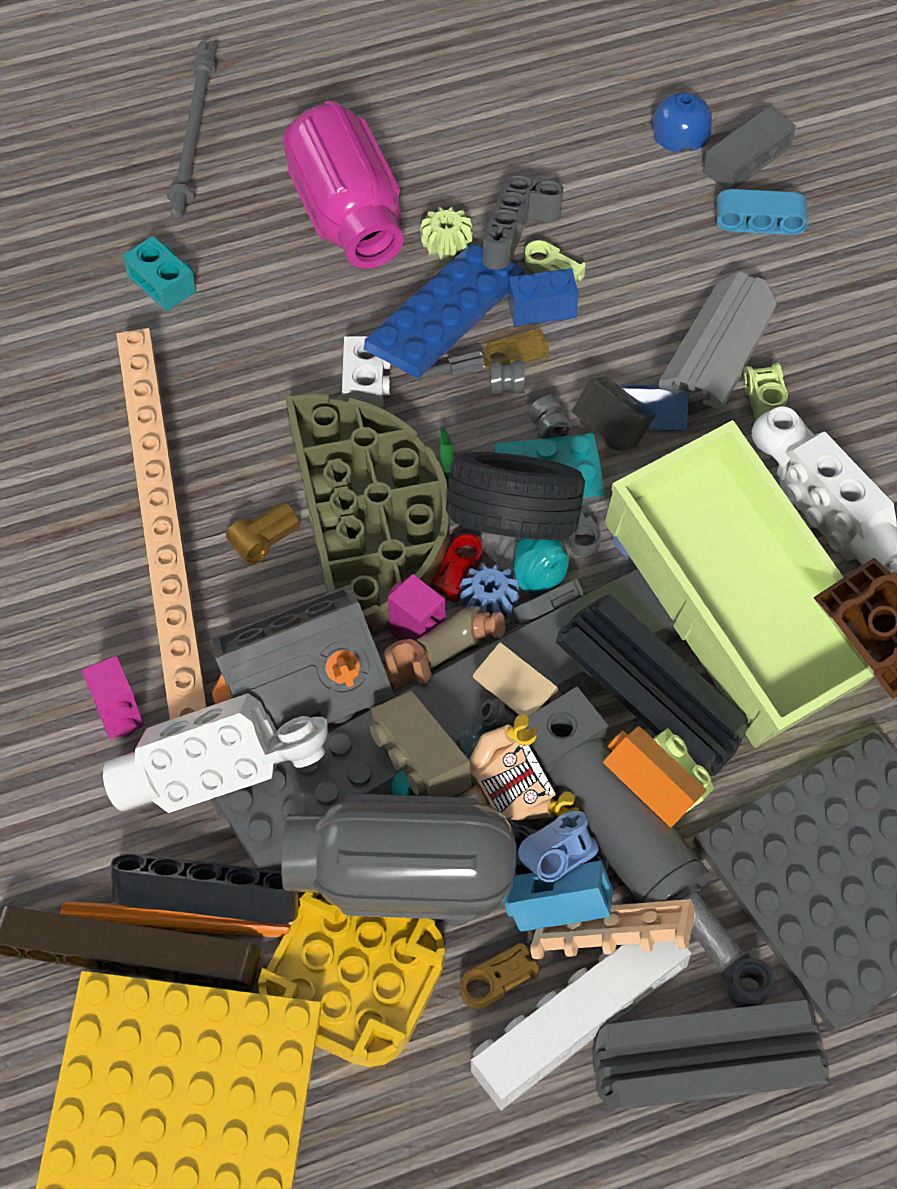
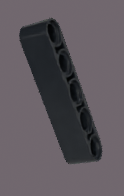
[111,853,298,924]

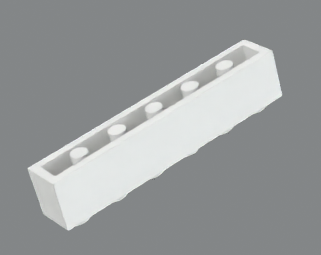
[471,941,691,1110]

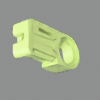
[525,240,586,284]

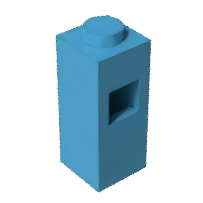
[504,861,613,932]

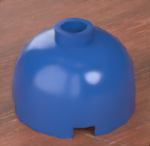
[652,92,712,152]

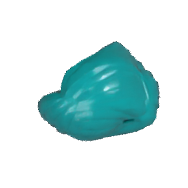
[513,538,569,595]

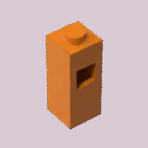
[603,726,707,828]

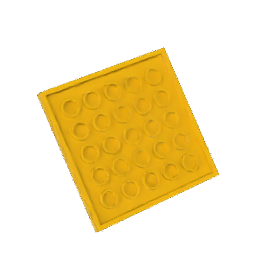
[36,971,322,1189]

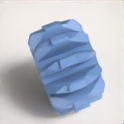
[460,562,519,617]

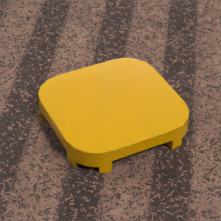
[258,892,445,1067]

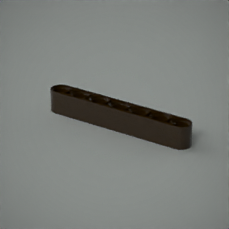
[0,906,261,992]

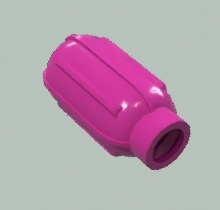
[283,101,404,269]

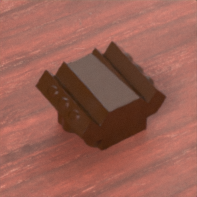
[813,557,897,699]

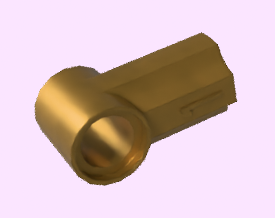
[226,502,300,564]

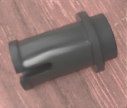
[479,699,518,728]

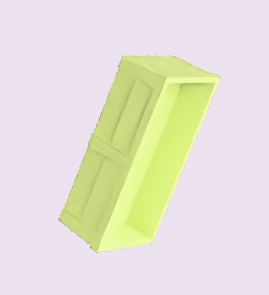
[605,420,874,748]

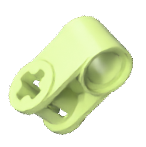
[743,363,788,420]

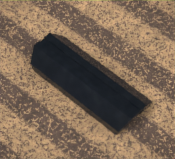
[556,594,748,776]

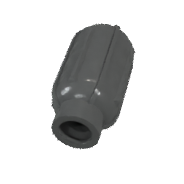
[281,794,516,920]

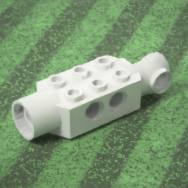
[752,407,897,573]
[103,693,328,813]

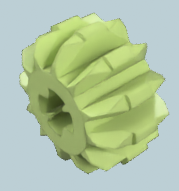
[420,206,473,259]

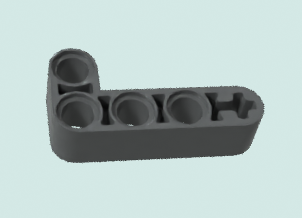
[482,175,564,270]

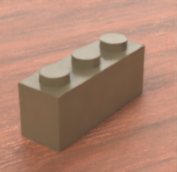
[370,691,472,797]

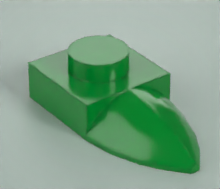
[440,426,455,488]

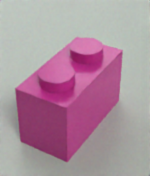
[388,574,445,641]
[82,656,144,740]

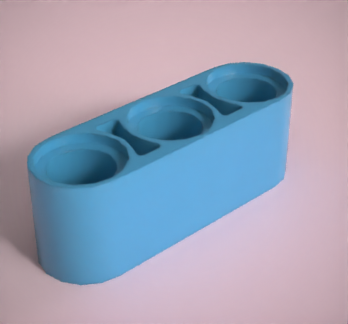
[717,189,807,235]

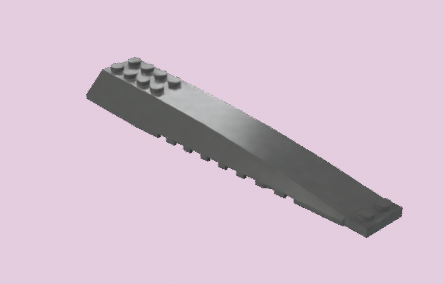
[210,568,680,894]

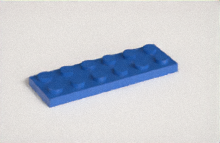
[364,243,524,378]

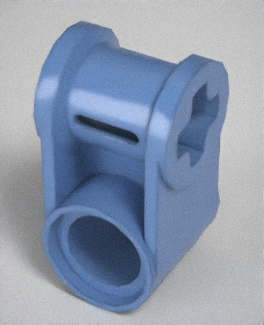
[518,811,598,882]

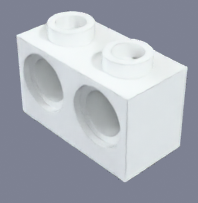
[342,336,391,409]

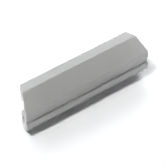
[659,271,777,410]

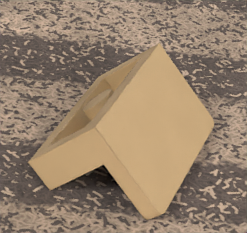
[473,642,562,716]

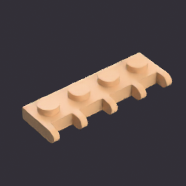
[531,899,695,959]

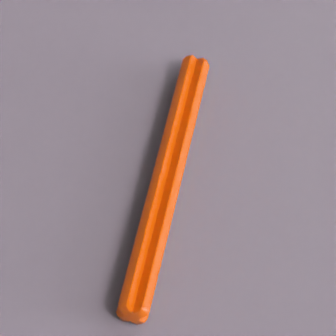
[60,901,292,938]

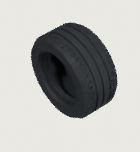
[446,452,585,540]

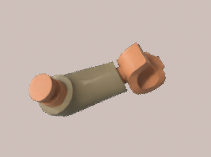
[384,606,505,690]

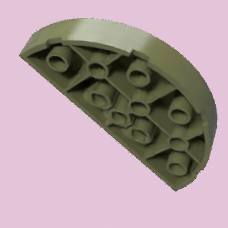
[285,394,450,636]

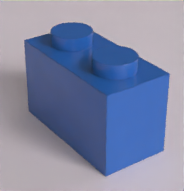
[508,268,579,326]

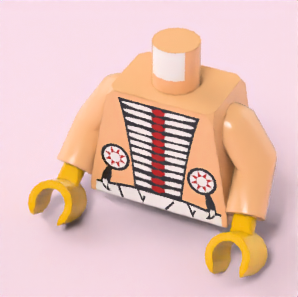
[456,714,579,820]

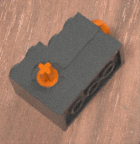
[212,585,395,730]

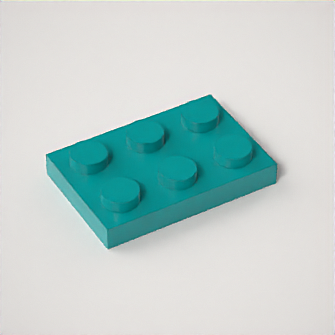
[494,433,605,498]

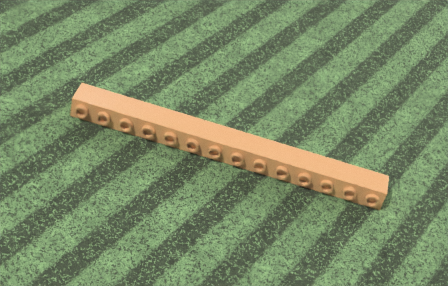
[116,328,208,720]

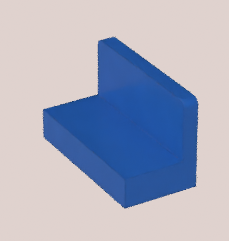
[620,384,689,430]

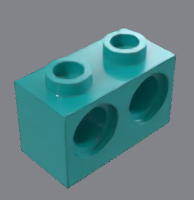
[123,236,196,312]

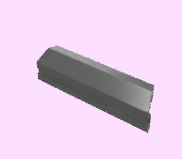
[592,1000,829,1111]

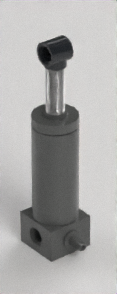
[524,687,773,1008]

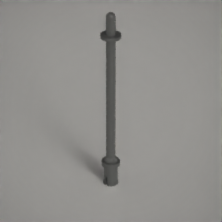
[166,40,217,220]

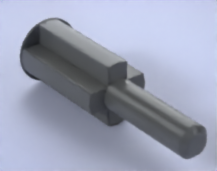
[419,350,485,379]

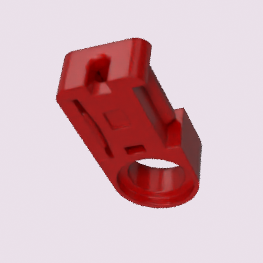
[431,534,483,602]

